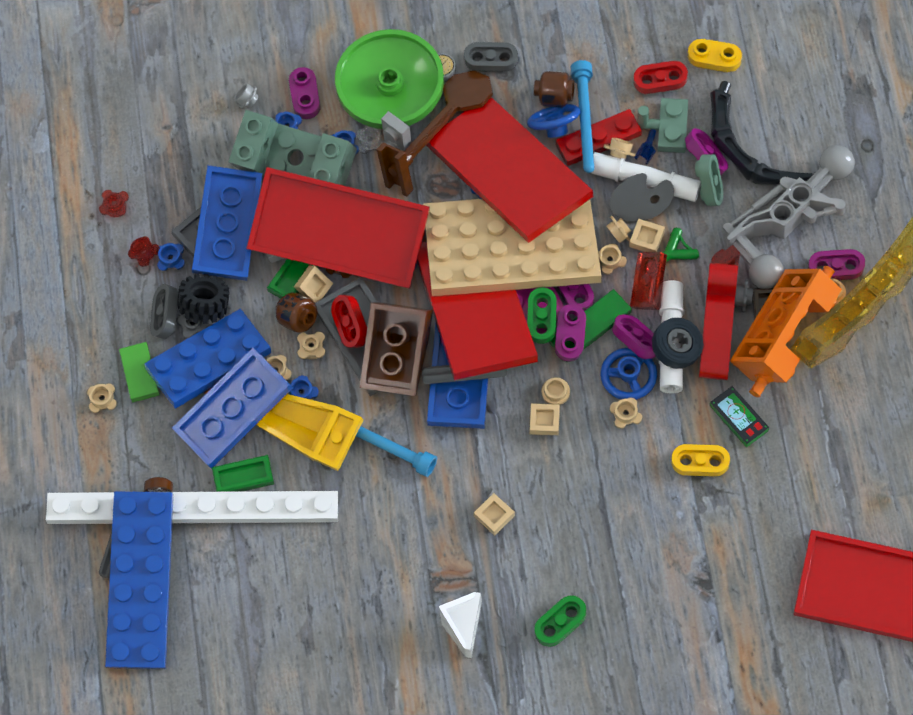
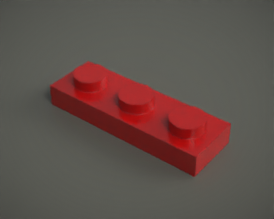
[556,109,642,167]

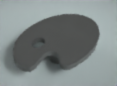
[610,173,674,222]

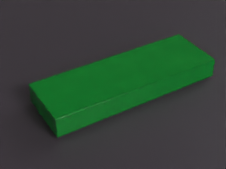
[549,289,632,362]

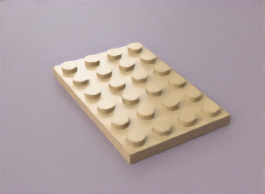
[423,199,601,296]

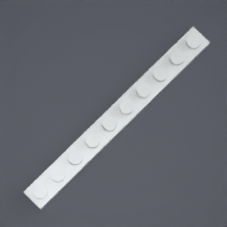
[46,491,338,524]

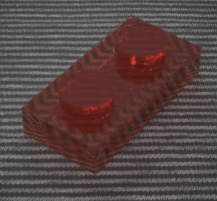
[630,252,667,310]

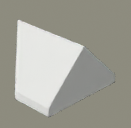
[439,592,482,658]

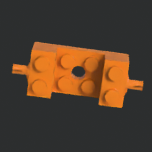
[730,266,842,398]

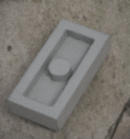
[381,111,411,151]

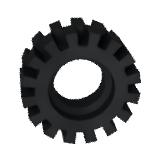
[177,274,230,324]

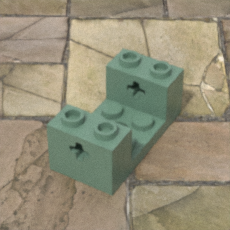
[228,110,357,186]

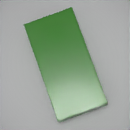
[119,342,160,403]

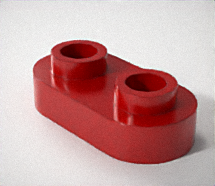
[633,61,688,94]
[331,295,367,348]

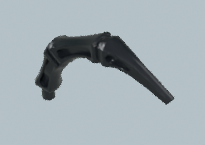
[710,81,814,184]

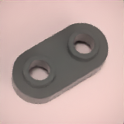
[464,42,518,71]
[150,284,178,339]

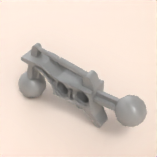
[723,145,855,289]

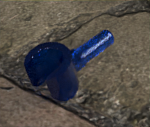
[634,129,656,165]

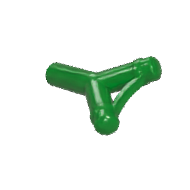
[642,227,699,274]

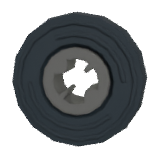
[652,318,704,369]

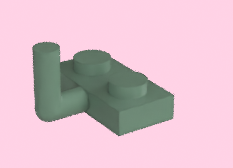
[638,98,688,153]

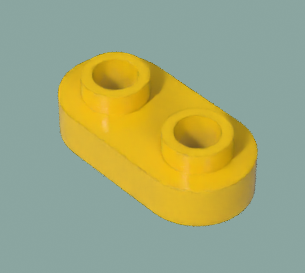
[688,39,742,72]
[671,444,730,476]

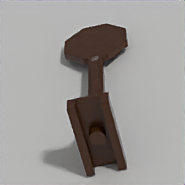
[376,70,493,197]

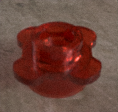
[99,190,129,217]
[128,236,160,267]

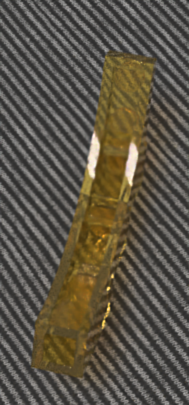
[790,217,913,369]

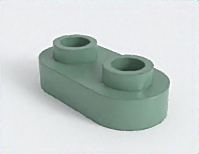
[695,154,723,206]

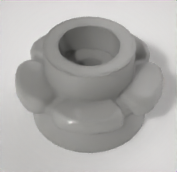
[234,83,258,109]

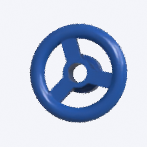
[527,104,580,138]
[600,348,657,400]

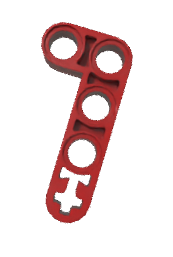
[699,263,738,380]

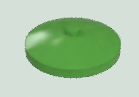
[335,29,444,129]

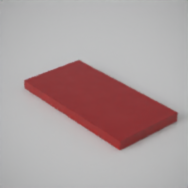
[426,97,593,243]
[246,167,430,289]
[417,242,538,380]
[793,529,913,642]

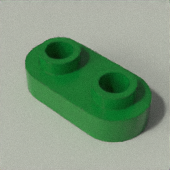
[527,287,557,344]
[535,596,586,647]

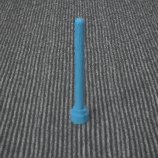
[570,60,594,173]
[356,426,437,477]

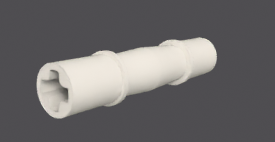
[591,152,701,202]
[659,280,685,393]

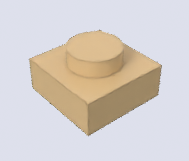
[629,219,665,255]
[294,265,333,303]
[530,403,560,436]
[474,493,515,536]

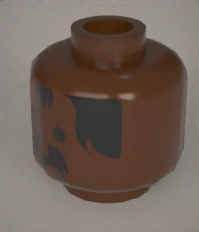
[534,71,575,108]
[276,292,317,333]

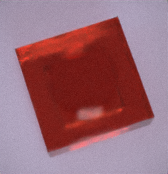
[711,245,740,265]

